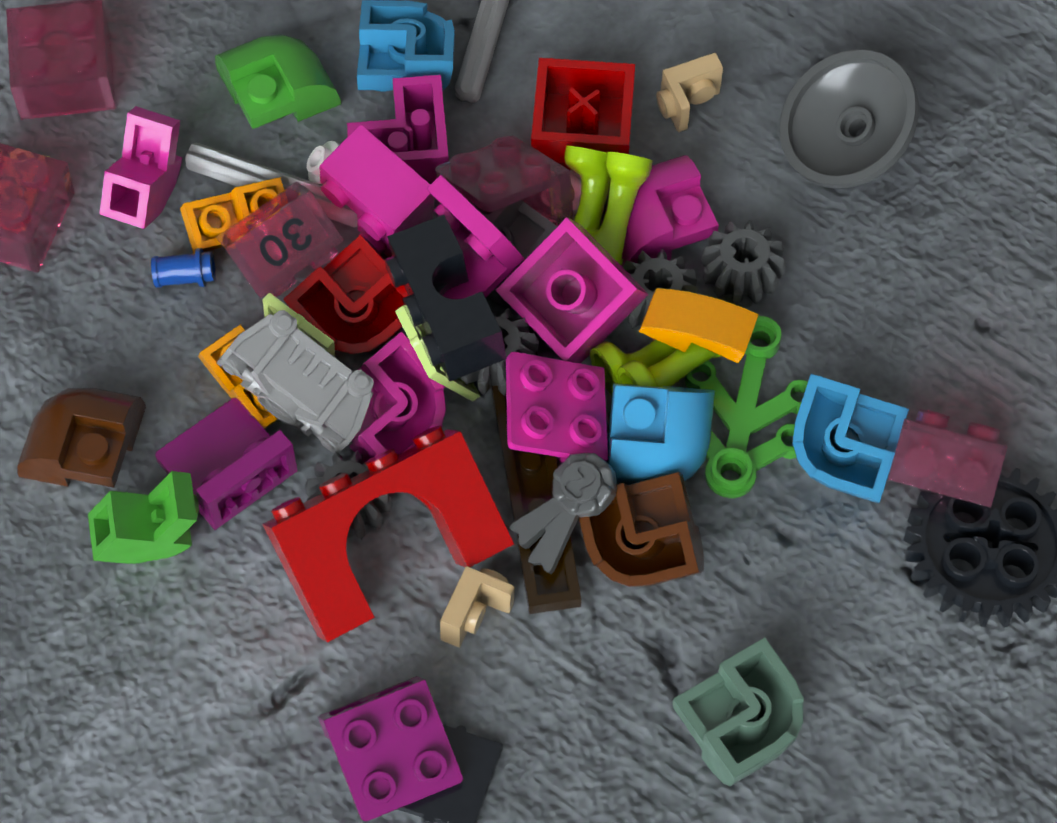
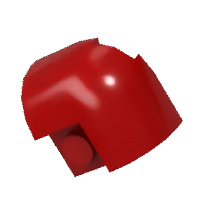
[283,234,408,354]

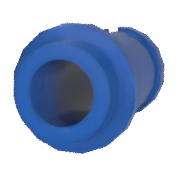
[151,248,216,288]

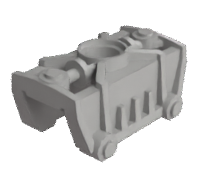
[217,310,374,454]

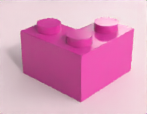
[347,75,450,185]
[319,124,435,257]

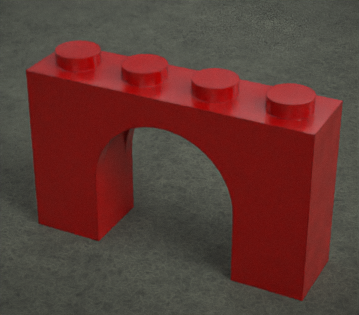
[262,425,514,643]

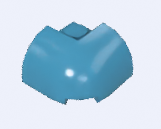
[357,0,455,92]
[793,374,909,504]
[607,383,715,485]

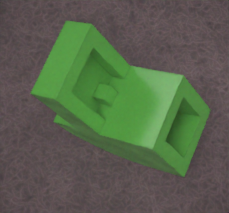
[88,471,199,564]

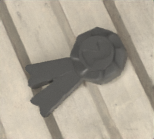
[509,453,617,574]

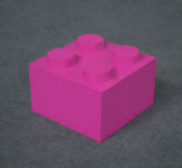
[496,217,649,364]

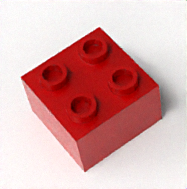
[531,58,635,172]

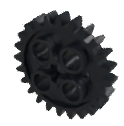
[903,463,1057,628]

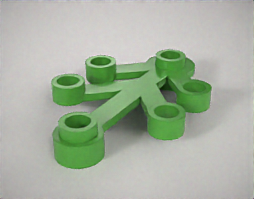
[685,316,808,498]

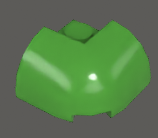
[215,34,341,129]

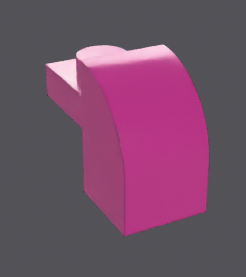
[100,106,182,229]

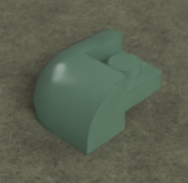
[673,637,804,786]

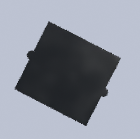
[397,725,503,823]

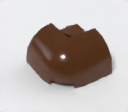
[17,388,146,488]
[579,472,704,587]

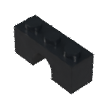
[384,215,507,382]

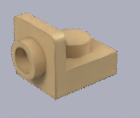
[656,52,723,132]
[440,566,515,648]

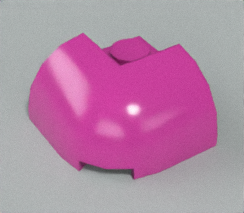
[604,155,719,267]
[349,331,446,463]

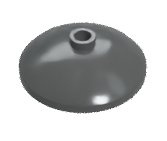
[779,49,919,188]

